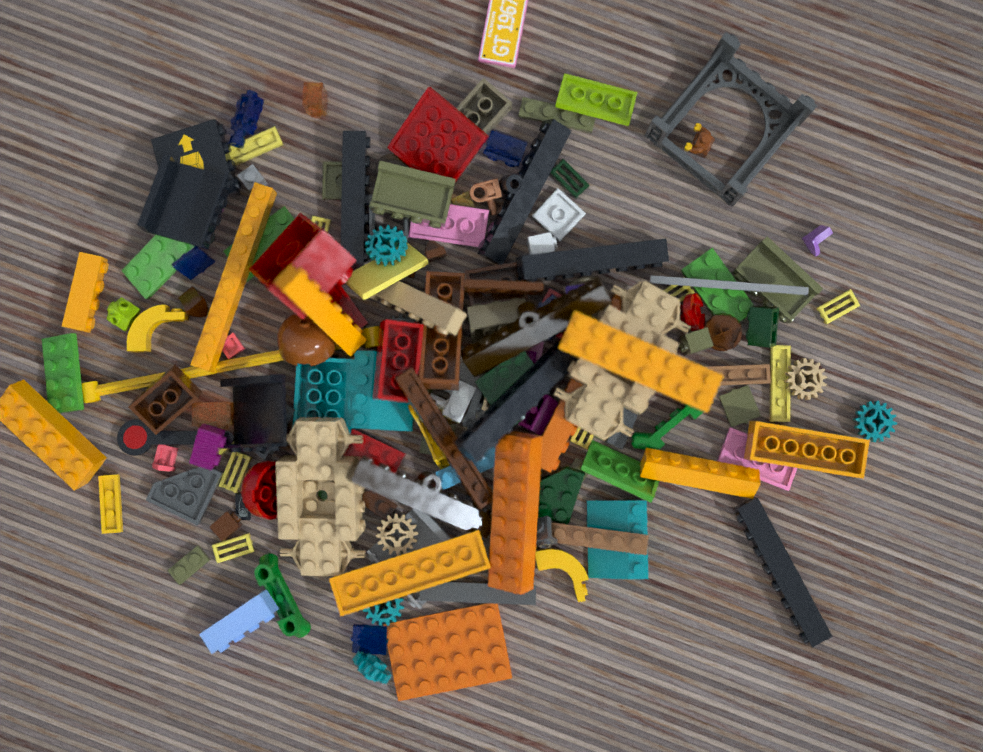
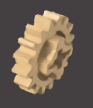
[784,358,827,400]
[376,513,418,556]

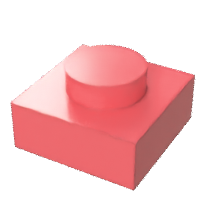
[222,333,245,359]

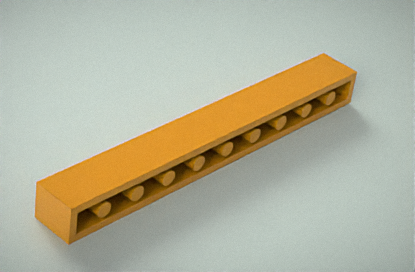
[191,182,277,373]

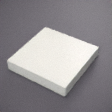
[532,188,586,242]

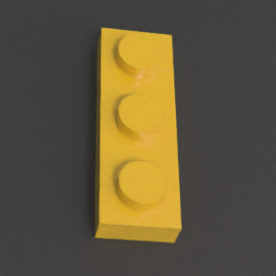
[98,474,123,534]

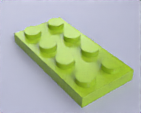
[555,73,637,126]

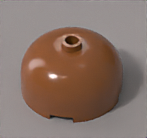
[277,313,336,366]

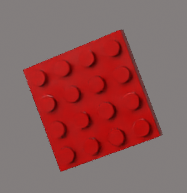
[387,87,489,183]

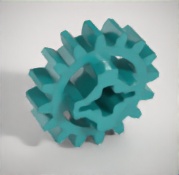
[365,225,408,266]
[853,401,897,442]
[362,598,404,626]
[352,651,392,684]

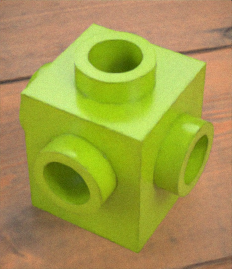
[106,297,140,332]

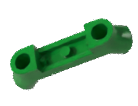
[631,403,703,451]
[254,553,311,638]

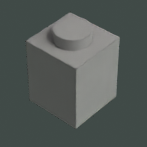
[237,164,268,192]

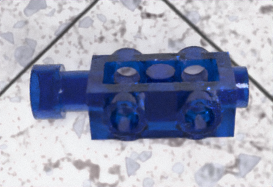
[229,90,264,149]

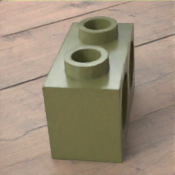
[678,328,713,356]

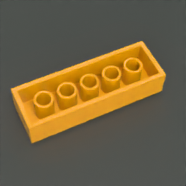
[0,379,107,491]
[744,421,870,479]

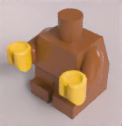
[684,123,715,159]

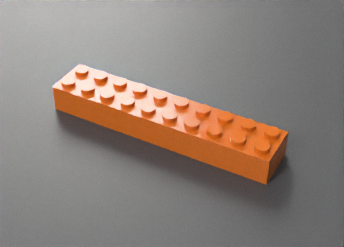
[541,293,622,473]

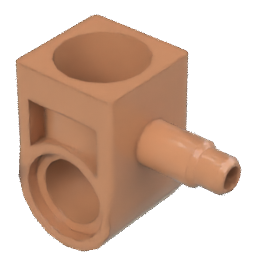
[470,178,502,216]

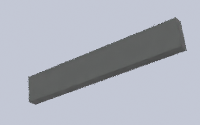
[419,582,536,605]

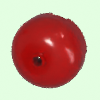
[241,460,278,520]

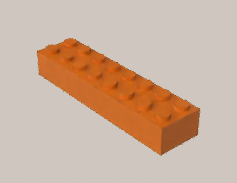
[488,431,543,595]

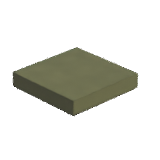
[322,161,342,200]

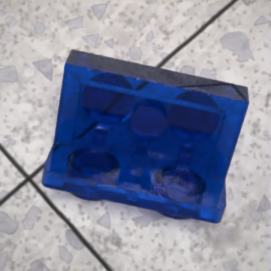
[483,129,528,167]

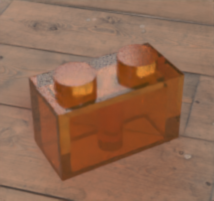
[302,82,328,118]
[192,402,234,429]

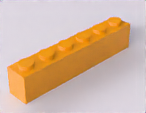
[274,265,367,357]
[640,448,761,499]

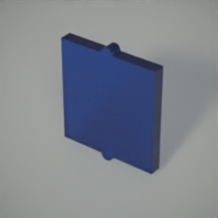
[171,246,215,280]
[351,624,389,655]

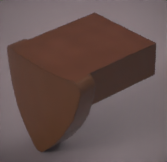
[425,240,447,263]
[178,286,207,317]

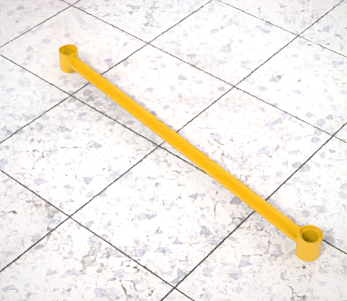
[81,326,379,403]

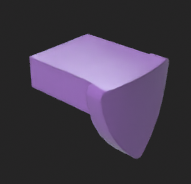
[802,225,833,257]

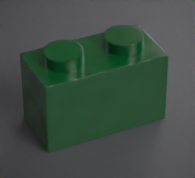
[746,305,779,348]

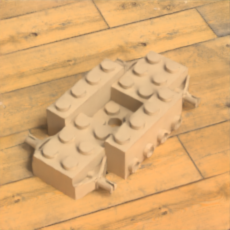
[554,281,691,440]
[276,417,366,576]

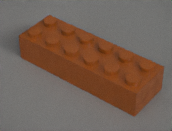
[419,271,465,391]

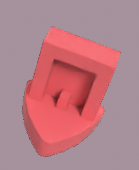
[152,445,179,471]

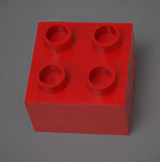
[248,212,356,319]

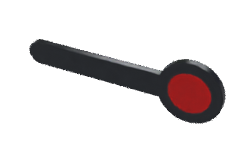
[117,419,234,456]

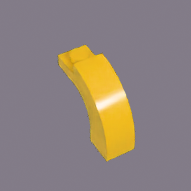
[127,305,189,353]
[535,548,589,603]

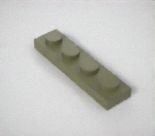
[519,97,595,134]

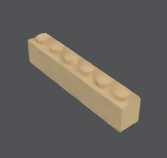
[369,281,467,336]

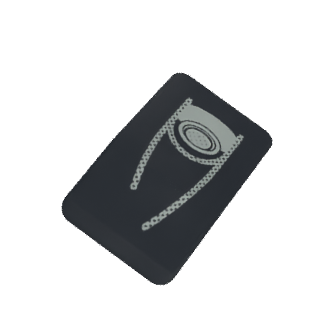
[235,492,251,520]

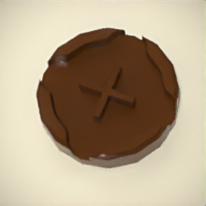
[704,313,742,352]

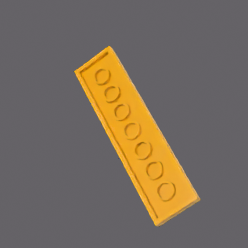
[558,311,724,413]
[329,530,491,616]

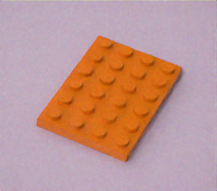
[383,603,512,701]

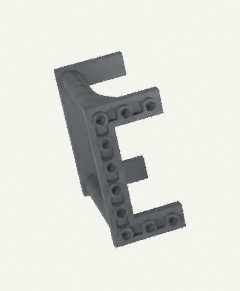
[645,32,817,207]

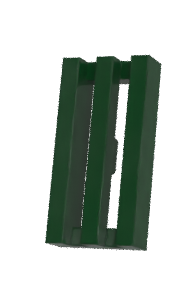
[550,159,590,199]

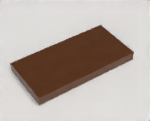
[463,279,544,295]

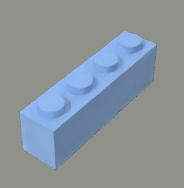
[199,589,279,654]

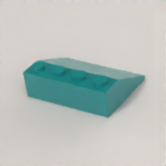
[350,350,414,432]
[292,358,354,433]
[587,500,649,579]

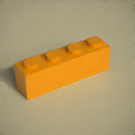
[62,252,109,333]

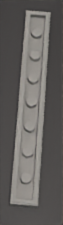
[650,275,809,295]

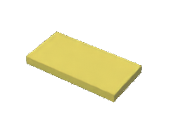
[345,243,429,300]

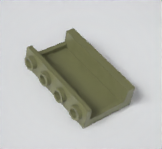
[369,161,456,229]
[732,237,823,324]

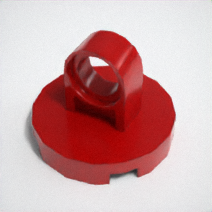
[680,293,705,332]

